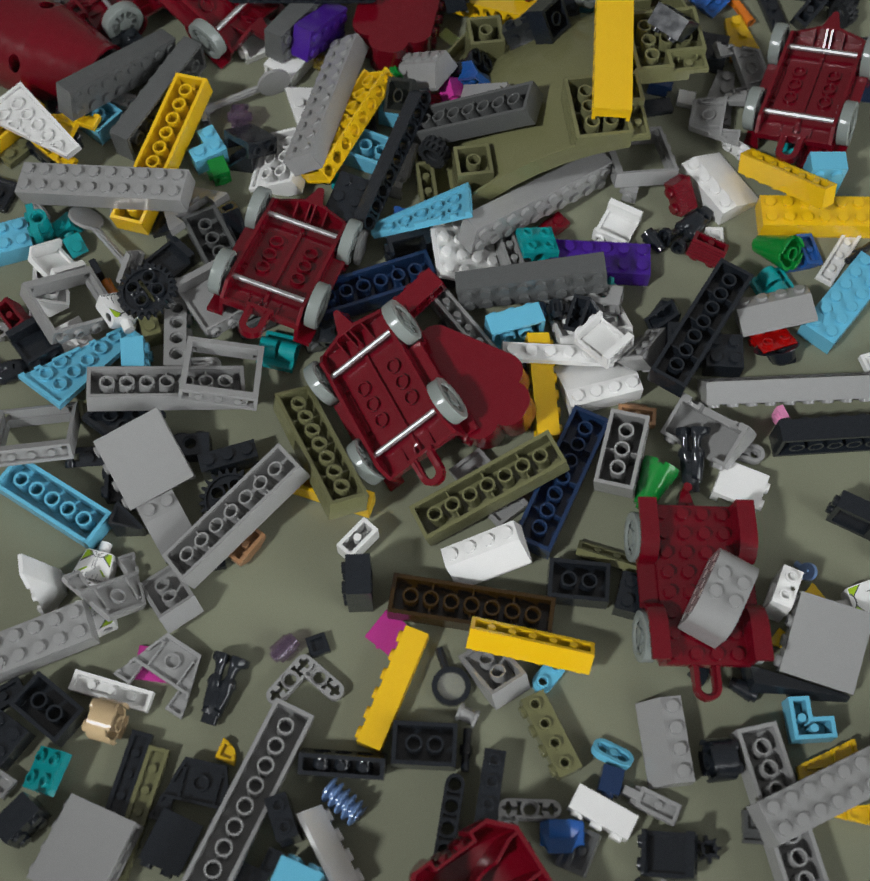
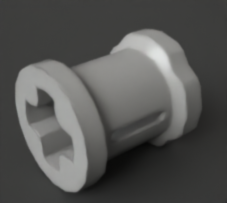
[454,702,481,728]

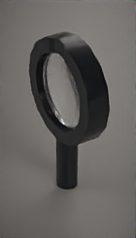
[432,647,471,707]

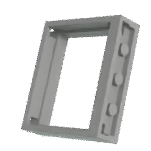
[605,126,679,188]
[19,266,112,345]
[178,336,264,411]
[0,402,81,467]

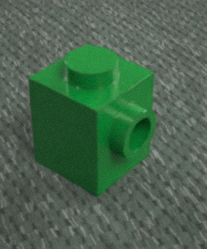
[207,155,232,187]

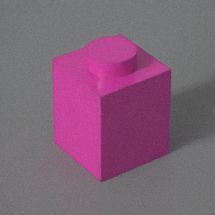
[439,76,463,102]

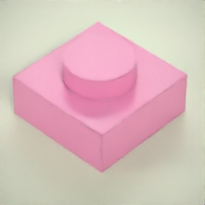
[772,404,790,425]

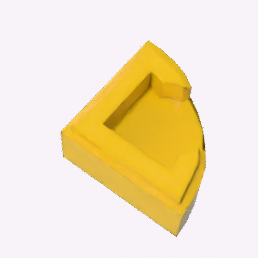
[214,738,237,767]

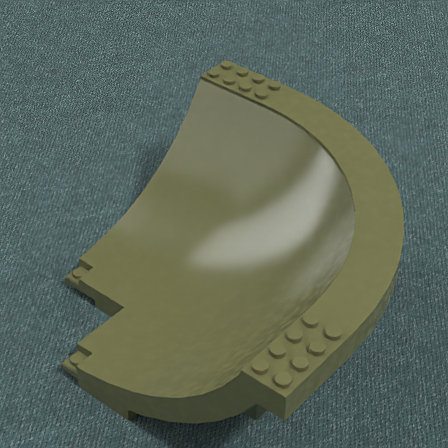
[414,0,709,231]

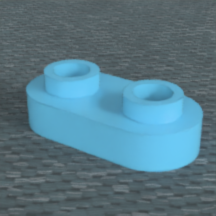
[532,665,565,694]
[591,738,634,770]

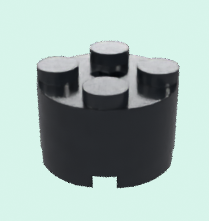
[698,736,744,783]

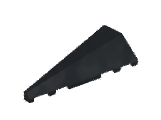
[739,665,850,702]

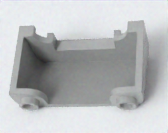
[660,393,757,471]

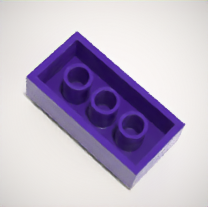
[291,3,348,62]

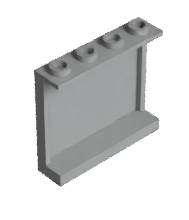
[175,260,254,339]
[93,407,197,512]
[774,591,870,695]
[26,793,144,881]

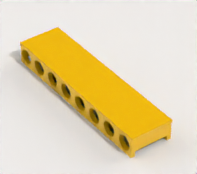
[453,0,538,25]
[591,0,634,122]
[301,67,394,184]

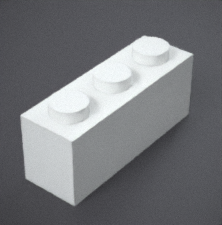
[566,783,639,843]

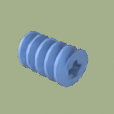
[321,777,368,826]

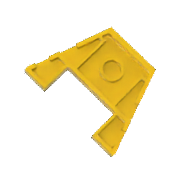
[32,114,102,164]
[795,739,870,826]

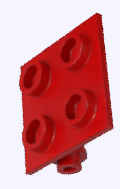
[748,328,798,354]

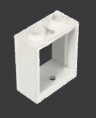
[763,564,804,623]

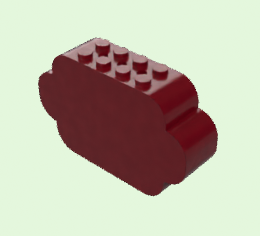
[353,0,446,71]
[422,325,536,449]

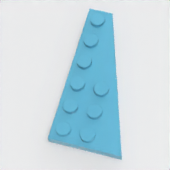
[371,182,473,239]
[18,327,140,410]

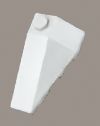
[29,267,70,318]
[18,554,68,615]

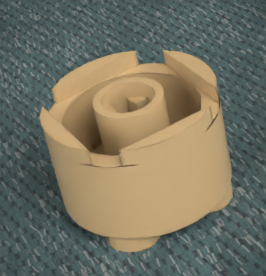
[82,697,130,745]

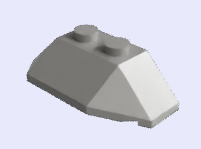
[494,231,531,266]
[616,328,666,372]

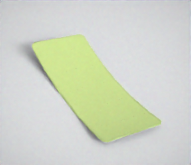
[439,28,459,46]

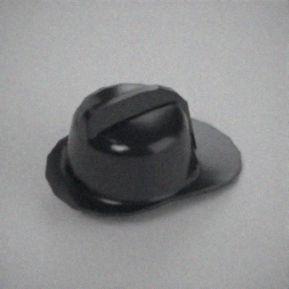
[753,341,800,366]

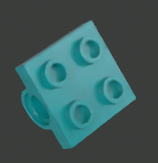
[24,203,56,245]
[515,227,559,261]
[750,265,794,295]
[256,330,302,373]
[22,746,72,798]

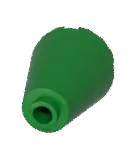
[752,235,804,271]
[633,455,679,510]

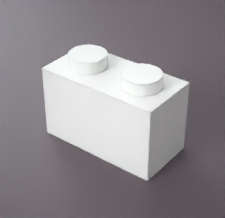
[336,517,379,559]

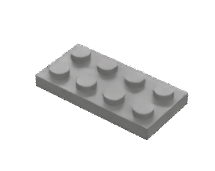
[449,448,528,527]

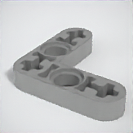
[266,654,345,705]
[498,798,561,825]

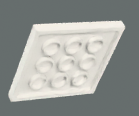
[430,220,499,281]

